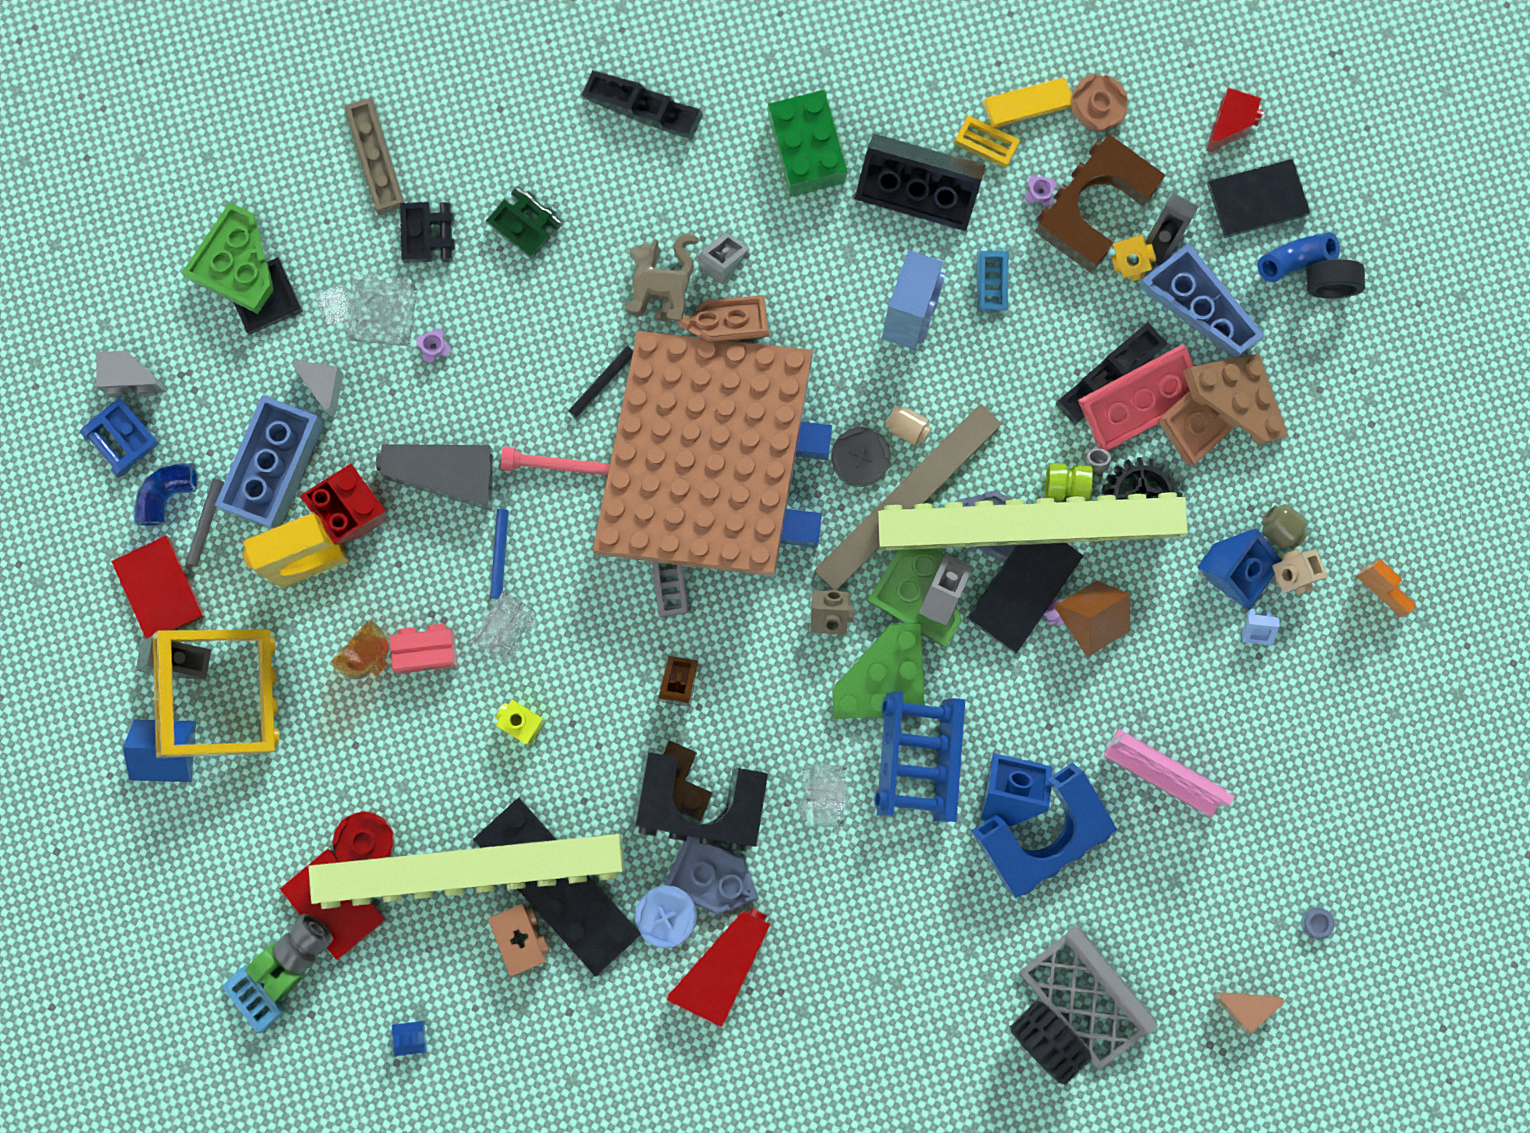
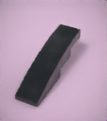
[581,70,703,140]
[1055,322,1168,426]

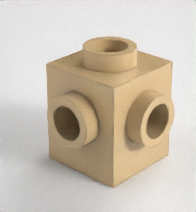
[1272,549,1328,595]

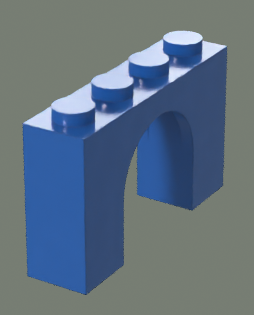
[781,422,832,548]
[971,763,1118,899]

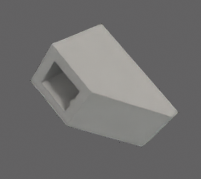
[96,351,165,398]

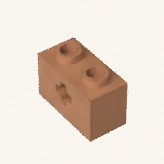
[488,904,550,977]

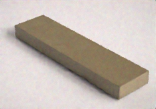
[344,97,405,215]

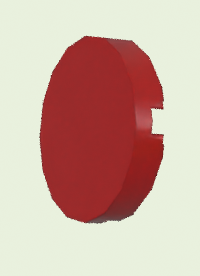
[332,811,395,863]

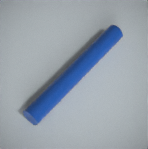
[490,509,509,599]

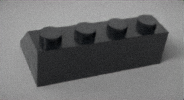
[854,133,986,231]

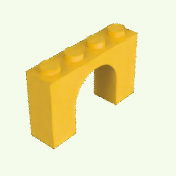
[242,513,349,588]

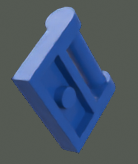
[80,397,160,478]

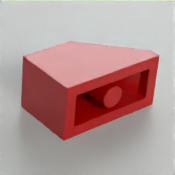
[1205,87,1263,152]

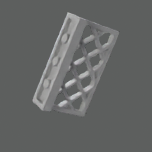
[1019,923,1158,1071]

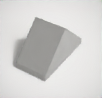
[698,232,750,285]
[291,360,343,417]

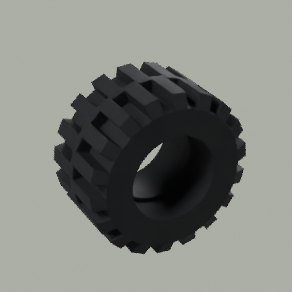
[1009,1000,1092,1085]

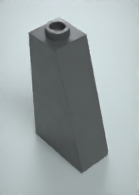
[376,444,494,510]

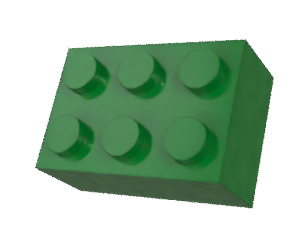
[768,89,847,197]

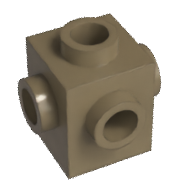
[810,590,854,635]

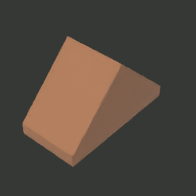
[1214,992,1284,1034]

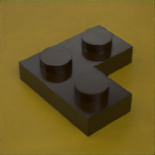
[663,740,713,821]

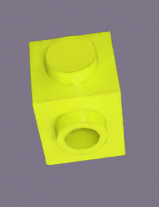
[495,700,546,747]

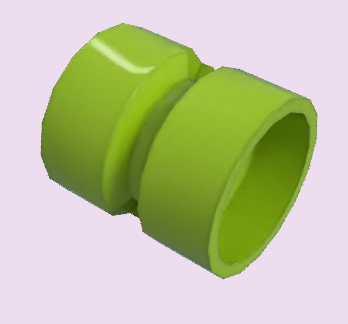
[1045,463,1093,502]

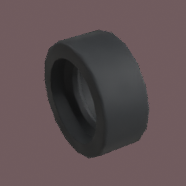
[1307,259,1365,299]

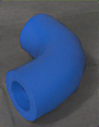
[1257,232,1340,282]

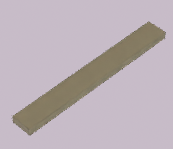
[814,403,1002,590]

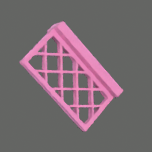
[1103,729,1235,817]

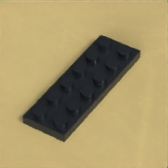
[473,797,641,977]

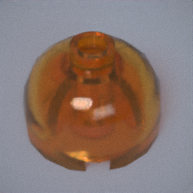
[330,620,389,680]

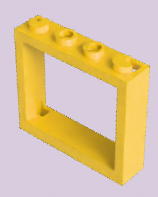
[153,629,279,758]

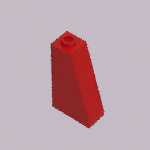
[666,908,771,1027]

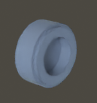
[1301,908,1335,939]

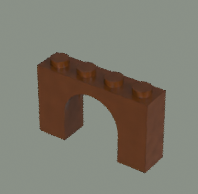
[1035,134,1166,274]

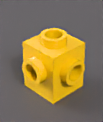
[1111,233,1157,281]

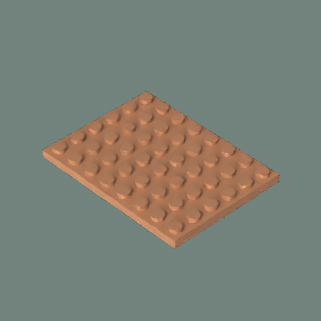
[593,331,813,577]

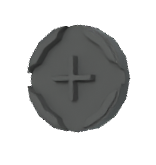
[831,427,891,487]

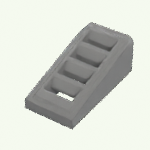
[652,562,689,617]

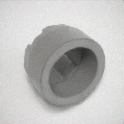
[1086,448,1111,475]

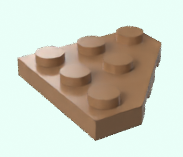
[1183,353,1288,445]

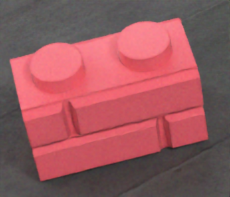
[389,624,458,674]

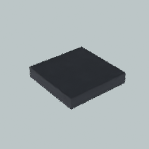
[233,257,303,335]

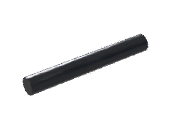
[568,346,633,419]

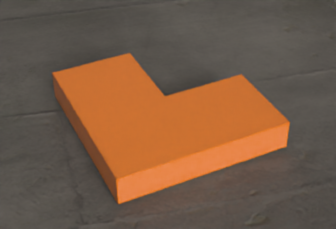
[1356,559,1416,617]

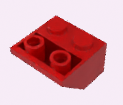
[300,463,386,545]

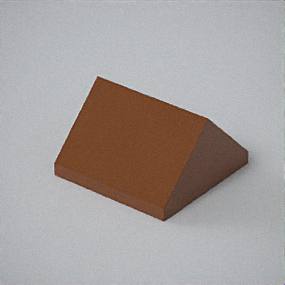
[1054,580,1130,658]

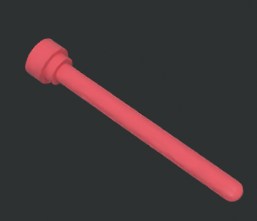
[501,446,610,475]

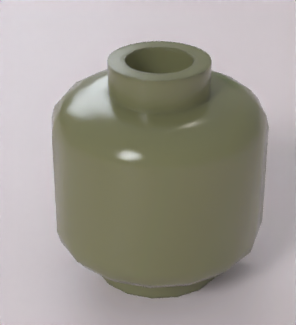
[1261,504,1308,549]

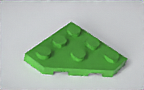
[182,202,274,314]
[867,548,961,648]
[832,623,925,719]

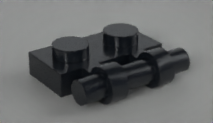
[400,202,455,263]

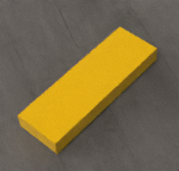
[983,77,1072,129]

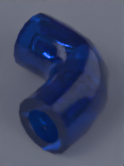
[134,463,198,526]

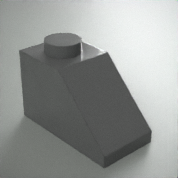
[1146,193,1199,265]
[135,636,212,680]

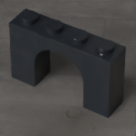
[631,752,768,852]

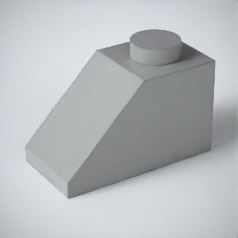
[919,554,973,626]

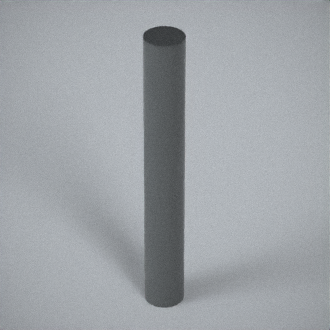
[185,478,224,567]

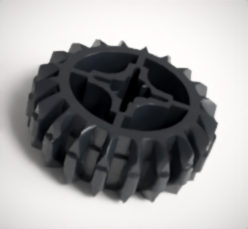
[1101,457,1183,500]

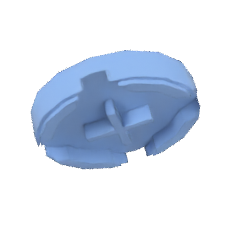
[635,885,697,948]

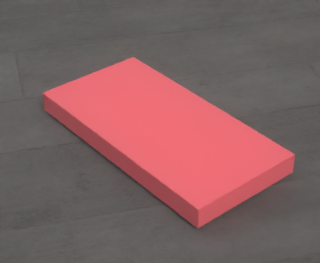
[1078,345,1193,451]

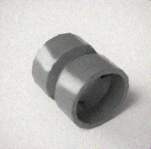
[273,914,333,974]

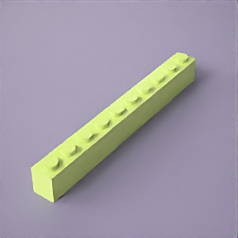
[878,492,1188,551]
[309,834,625,909]

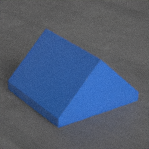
[123,719,196,782]

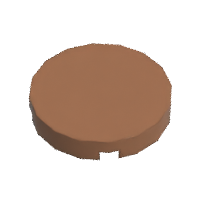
[1070,74,1128,132]

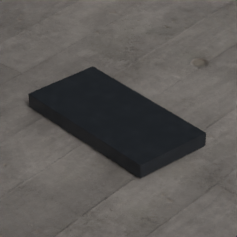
[966,543,1084,654]

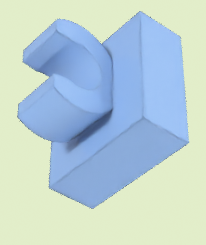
[1242,609,1280,645]

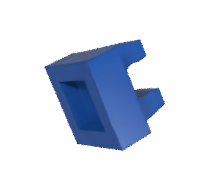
[391,1021,427,1057]

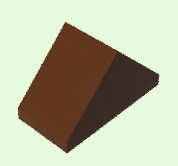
[659,656,698,707]

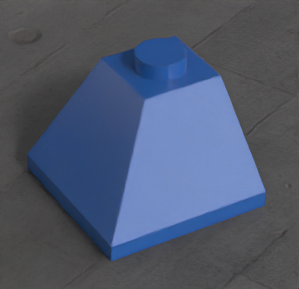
[1197,529,1282,610]
[981,753,1053,827]

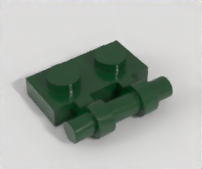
[486,186,563,260]

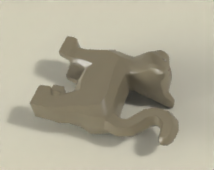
[625,233,699,323]

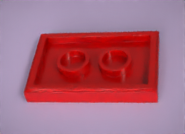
[111,535,205,639]
[279,849,387,960]

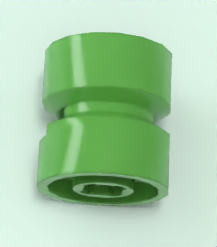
[245,943,305,1003]

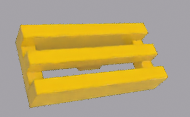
[954,115,1020,169]

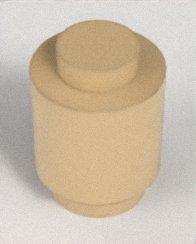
[885,406,932,446]

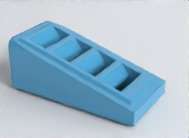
[976,251,1009,311]
[222,965,286,1034]

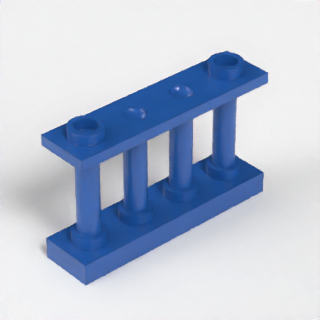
[874,691,966,822]

